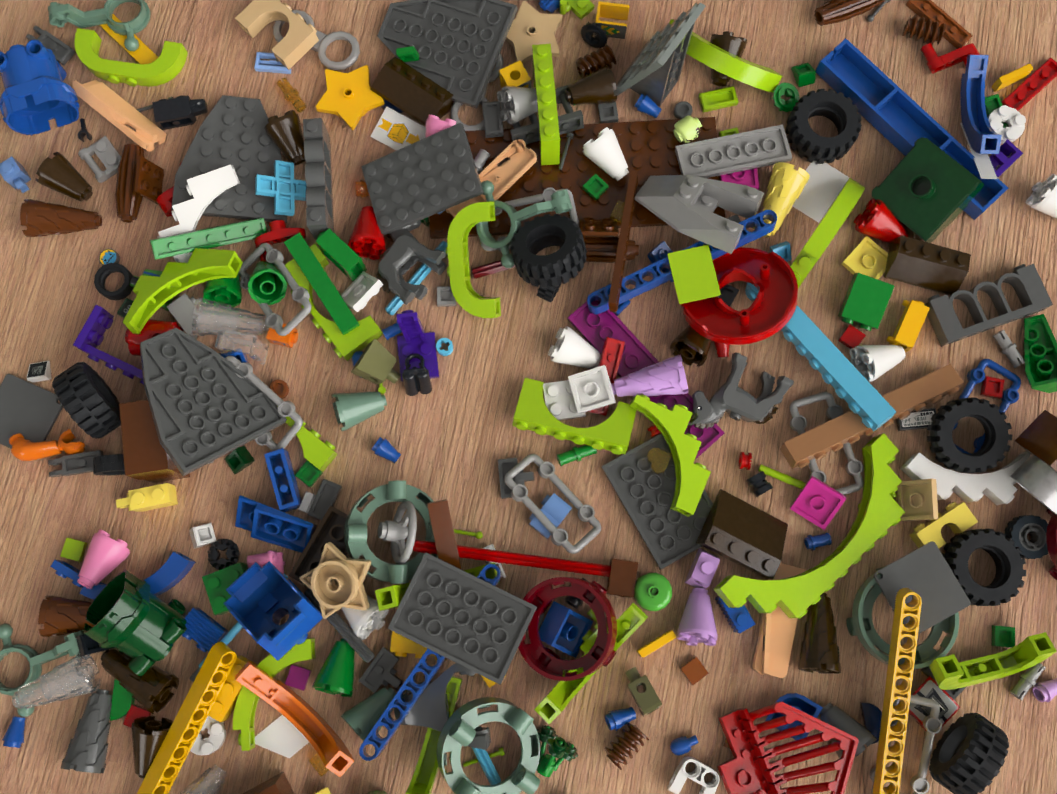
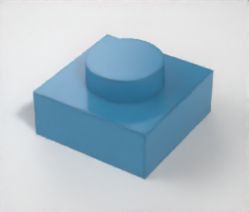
[770,241,792,262]

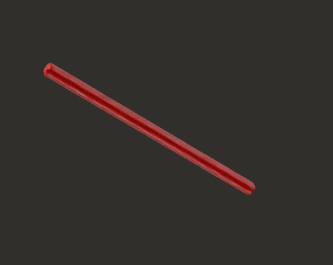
[413,540,611,577]

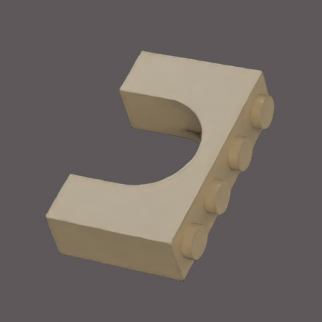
[235,0,319,70]

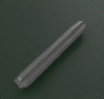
[304,588,375,663]

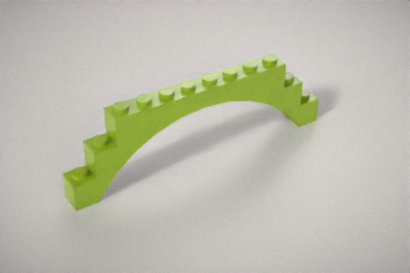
[713,433,905,619]

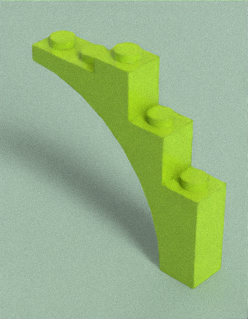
[123,248,243,334]
[629,395,711,517]

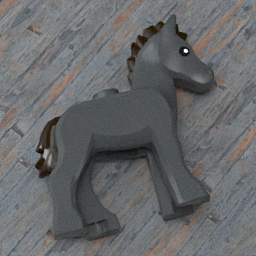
[376,221,447,305]
[688,353,794,429]

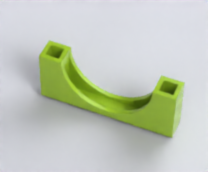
[532,44,560,166]
[285,244,383,361]
[513,378,636,455]

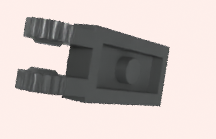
[26,25,76,65]
[48,450,103,477]

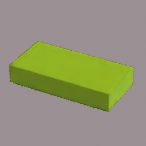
[698,86,739,113]

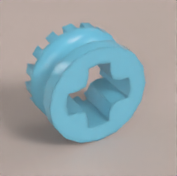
[436,338,453,356]

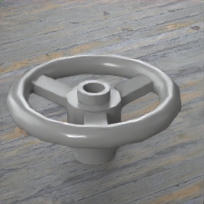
[378,501,417,565]

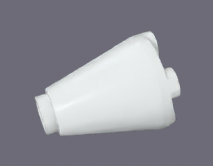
[582,127,629,181]
[1025,174,1057,219]
[547,326,601,369]
[849,345,905,382]
[341,595,389,640]

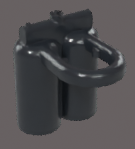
[402,353,432,396]

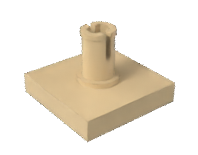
[897,479,938,521]

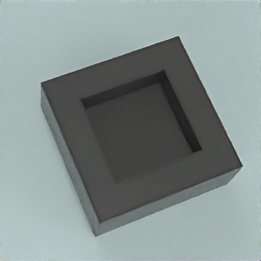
[598,102,619,123]

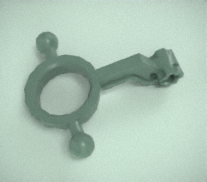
[48,0,151,51]
[476,180,573,268]
[0,623,84,717]

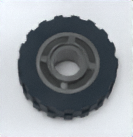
[1004,515,1048,559]

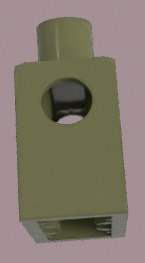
[351,339,401,385]
[625,667,662,717]

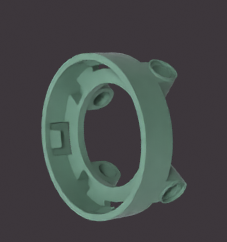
[344,481,438,584]
[846,567,959,669]
[437,697,540,794]

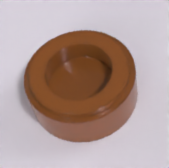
[269,380,289,399]

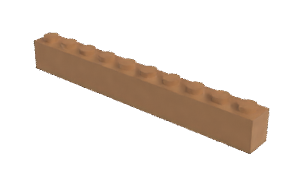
[780,364,964,469]

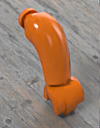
[9,429,85,461]

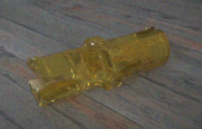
[277,78,307,113]

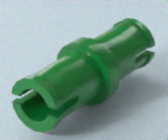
[556,445,597,466]

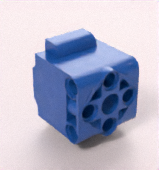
[223,561,323,661]

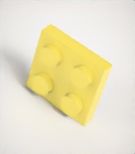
[841,236,888,280]

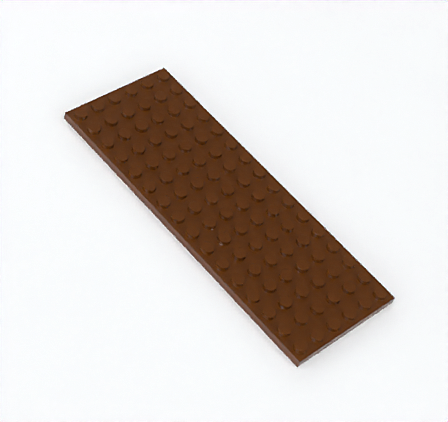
[429,117,725,239]

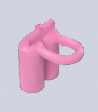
[247,550,285,575]

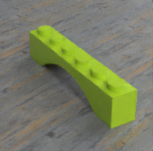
[277,406,338,472]

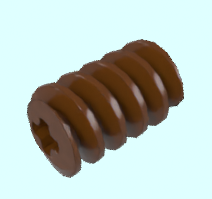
[902,14,946,45]
[576,45,617,78]
[605,723,650,770]

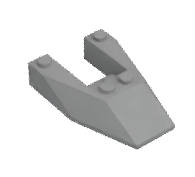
[635,175,764,254]

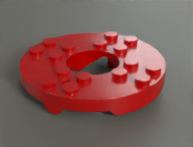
[681,247,798,345]

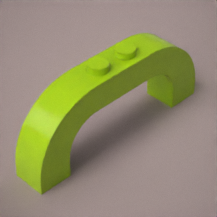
[74,28,188,87]
[446,202,501,318]
[929,632,1057,690]

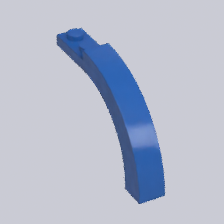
[50,552,196,600]

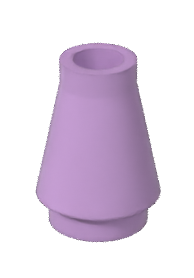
[1032,678,1057,703]

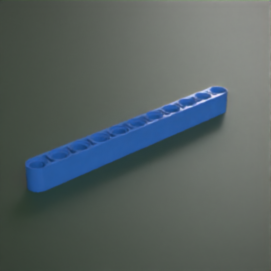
[587,210,777,314]
[359,564,501,761]

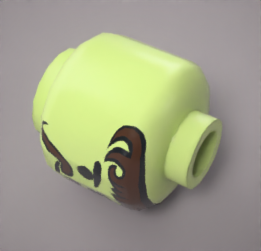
[673,115,702,143]

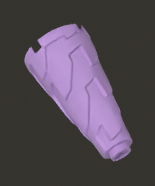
[611,355,689,397]

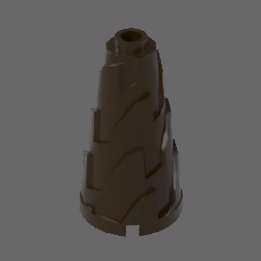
[798,593,841,674]
[101,649,179,714]

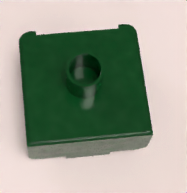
[872,137,984,243]

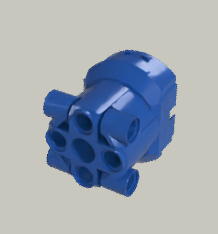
[0,40,80,135]

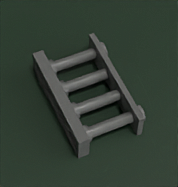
[500,85,584,144]

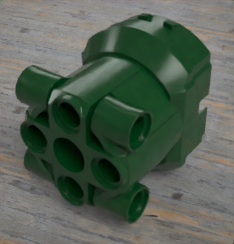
[84,569,187,676]

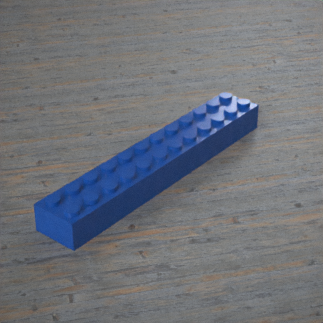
[815,38,1008,220]

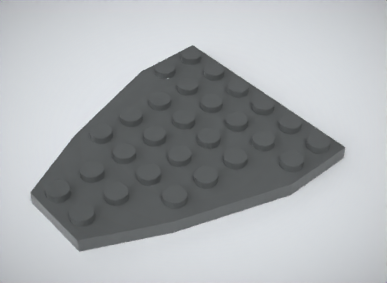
[377,0,518,109]
[171,95,287,223]
[140,328,287,476]

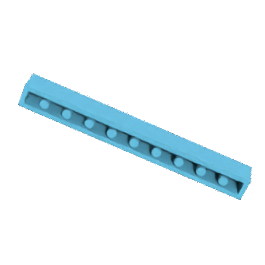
[745,283,896,431]

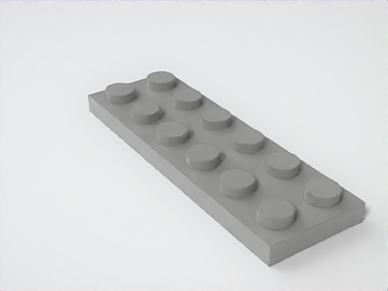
[675,124,792,178]

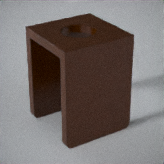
[607,558,638,598]

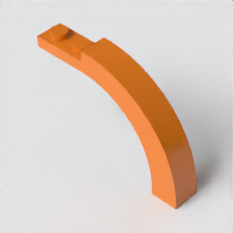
[235,661,354,777]

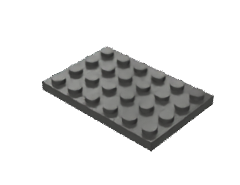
[361,123,484,236]
[601,433,713,570]
[388,552,537,685]

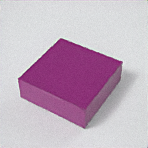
[285,664,312,691]

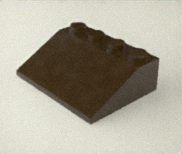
[696,489,788,579]

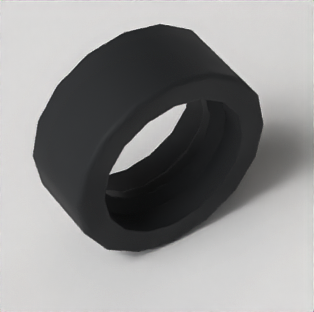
[94,263,134,300]

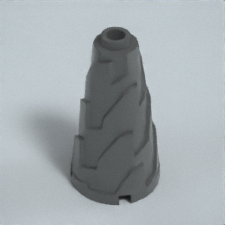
[60,689,112,774]

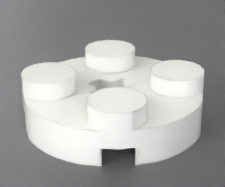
[987,105,1026,144]
[190,716,226,756]

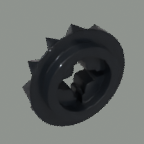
[581,22,609,48]
[207,539,240,570]

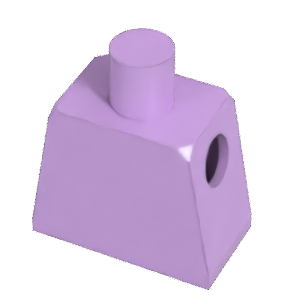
[685,548,720,589]

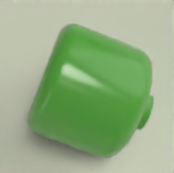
[634,573,672,611]

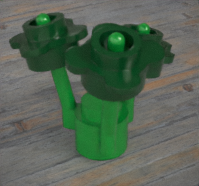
[536,725,578,777]

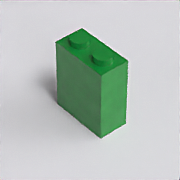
[838,273,895,331]

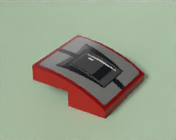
[909,676,960,735]

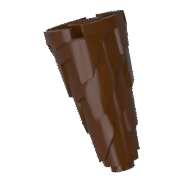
[20,199,102,237]
[38,596,94,637]

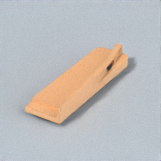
[72,80,166,152]
[446,139,537,217]
[753,563,806,678]

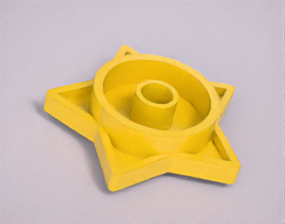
[315,65,385,130]

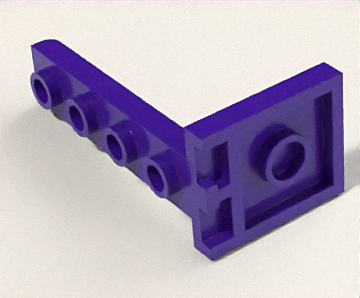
[73,305,144,384]
[397,310,439,382]

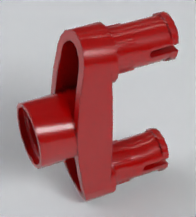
[254,220,306,261]

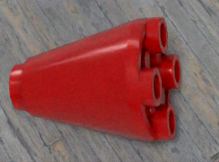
[853,199,908,244]
[348,206,385,260]

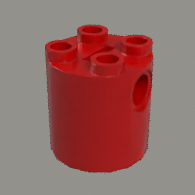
[125,319,184,356]

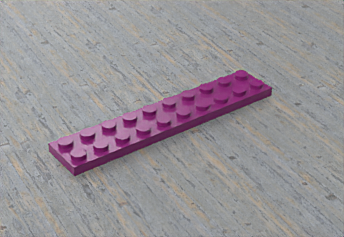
[567,300,725,459]

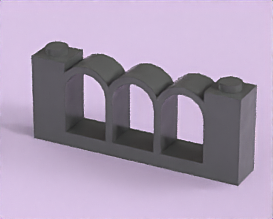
[303,118,334,241]
[925,264,1053,347]

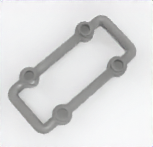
[479,187,579,252]
[239,243,311,336]
[225,356,303,451]
[789,392,864,495]
[504,454,601,554]
[870,695,942,794]

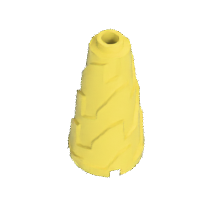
[763,162,810,238]

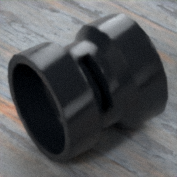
[746,471,773,497]

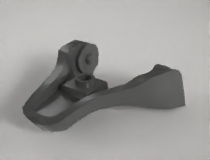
[394,663,491,750]

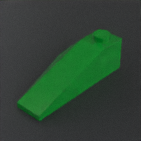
[1024,314,1057,393]

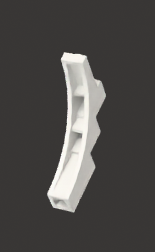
[157,165,240,263]
[900,452,1031,505]

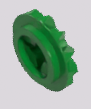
[771,83,799,113]

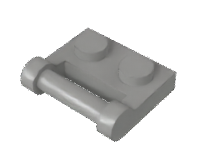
[78,136,121,183]

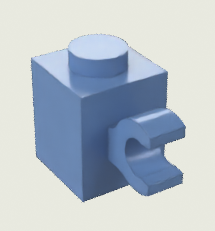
[0,157,31,193]

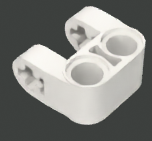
[667,756,720,794]

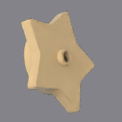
[505,1,562,64]
[299,542,371,619]

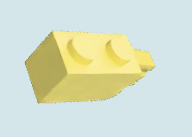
[116,483,178,512]

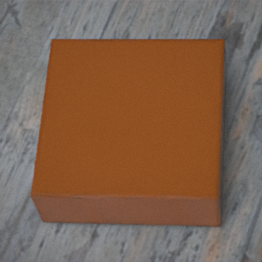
[680,656,709,685]

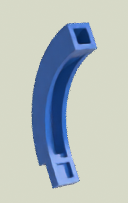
[960,55,1002,154]

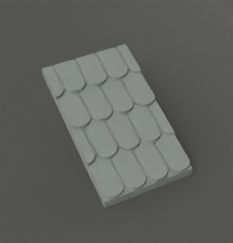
[614,2,706,107]

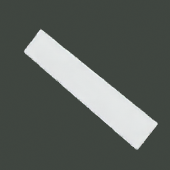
[960,123,997,179]

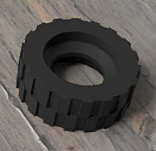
[93,454,125,476]

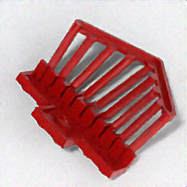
[717,702,859,794]

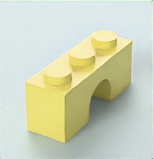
[909,502,978,548]

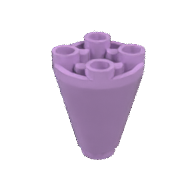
[676,588,718,646]

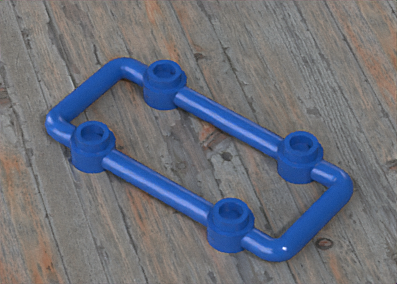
[953,359,1021,454]

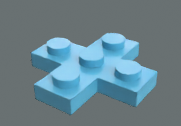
[255,160,307,216]

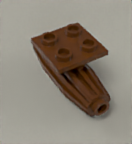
[814,0,886,26]
[115,144,164,223]
[560,217,639,263]

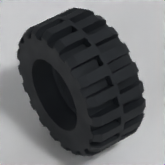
[786,89,862,164]
[510,214,587,288]
[52,362,121,439]
[927,398,1012,473]
[942,528,1026,606]
[929,713,1009,794]

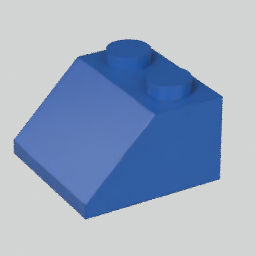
[538,601,593,658]

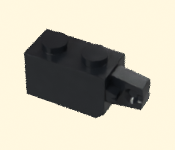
[152,96,208,130]

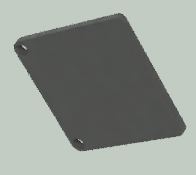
[0,374,63,449]
[873,541,971,634]

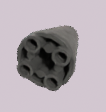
[820,702,877,758]

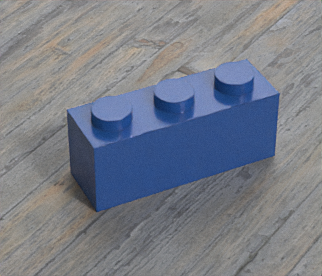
[264,448,302,512]

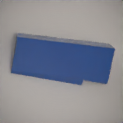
[235,495,317,553]

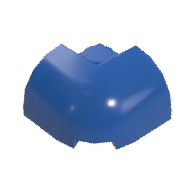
[765,693,823,740]

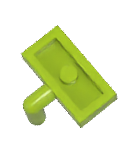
[559,0,594,20]
[579,609,598,653]

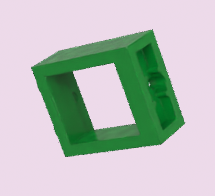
[316,228,367,282]

